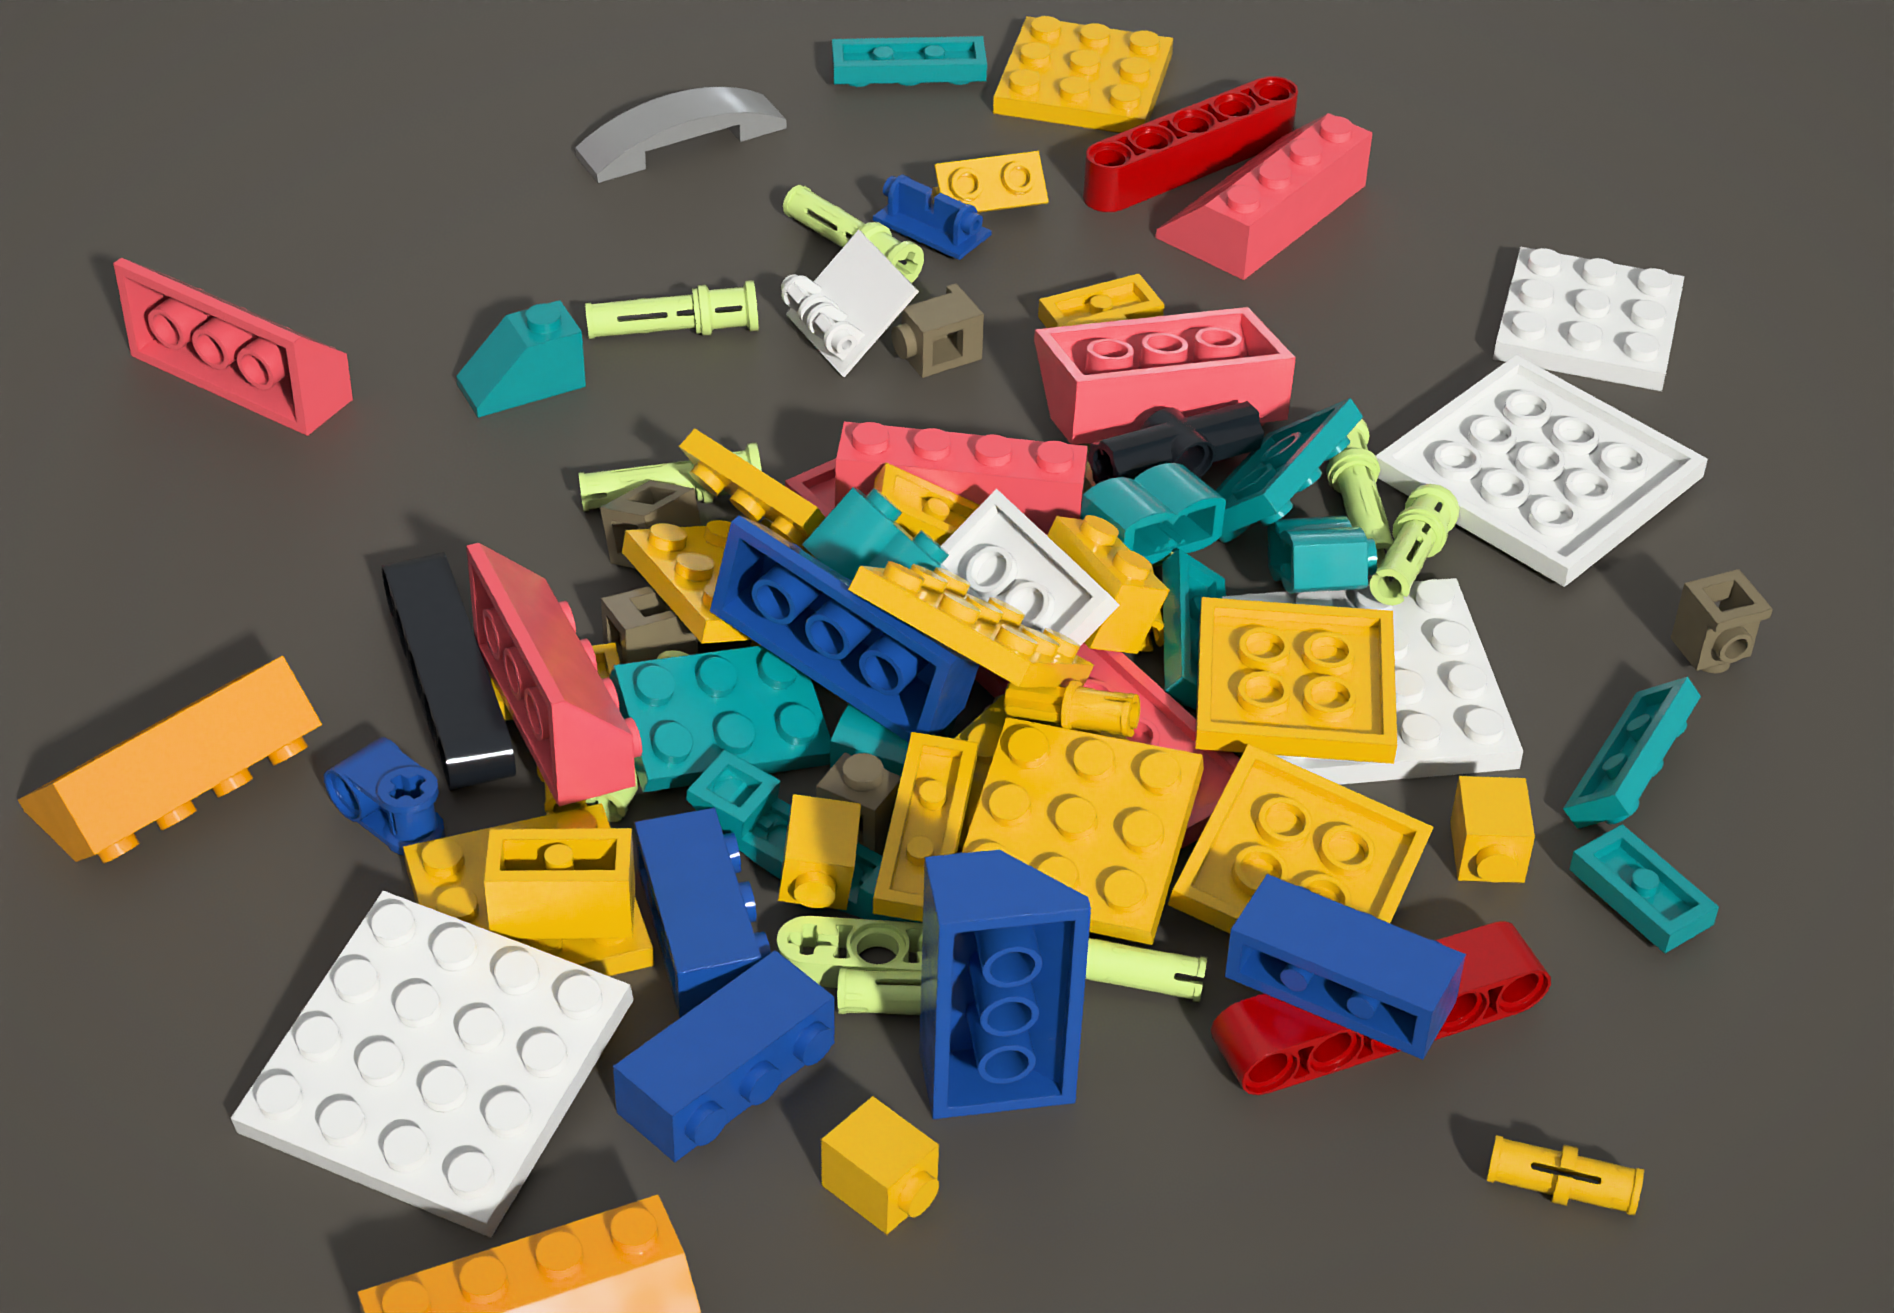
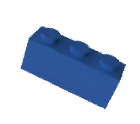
[634,807,771,1018]
[1225,874,1466,1060]
[613,950,835,1163]

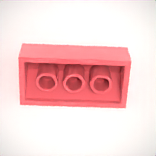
[1156,113,1373,280]
[113,258,353,436]
[1034,307,1296,445]
[835,421,1088,535]
[466,543,642,807]

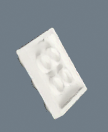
[1493,247,1684,391]

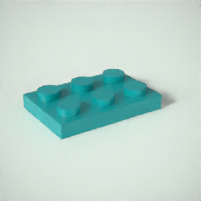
[1215,398,1363,543]
[609,646,831,792]

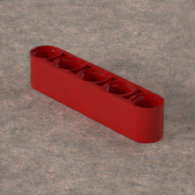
[1083,76,1298,212]
[1211,921,1551,1096]

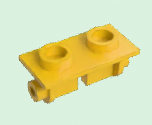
[933,151,1049,213]

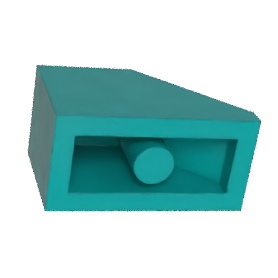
[456,300,586,418]

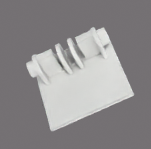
[781,229,919,377]

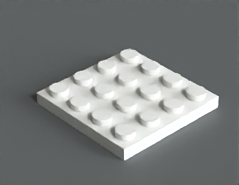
[1376,355,1708,587]
[1222,578,1523,785]
[231,891,634,1238]

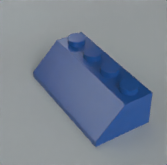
[710,515,979,743]
[919,849,1091,1119]

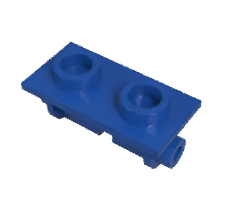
[873,174,992,260]

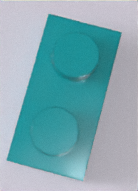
[1569,824,1719,954]

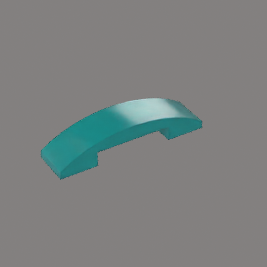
[686,749,921,923]

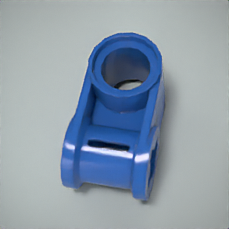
[324,737,445,856]

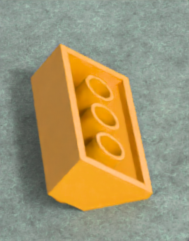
[18,656,322,864]
[358,1194,701,1313]

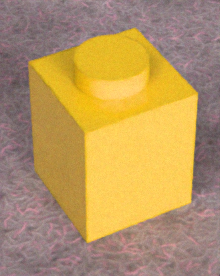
[1450,776,1535,883]
[778,794,861,910]
[821,1096,939,1235]

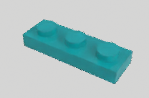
[832,36,987,87]
[1162,549,1226,710]
[1563,676,1701,829]

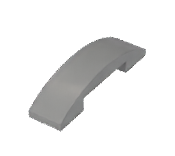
[575,87,787,183]

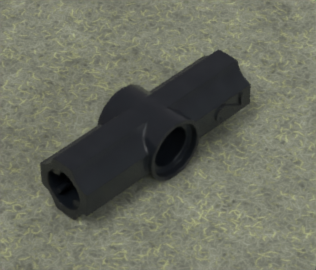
[1087,401,1265,484]

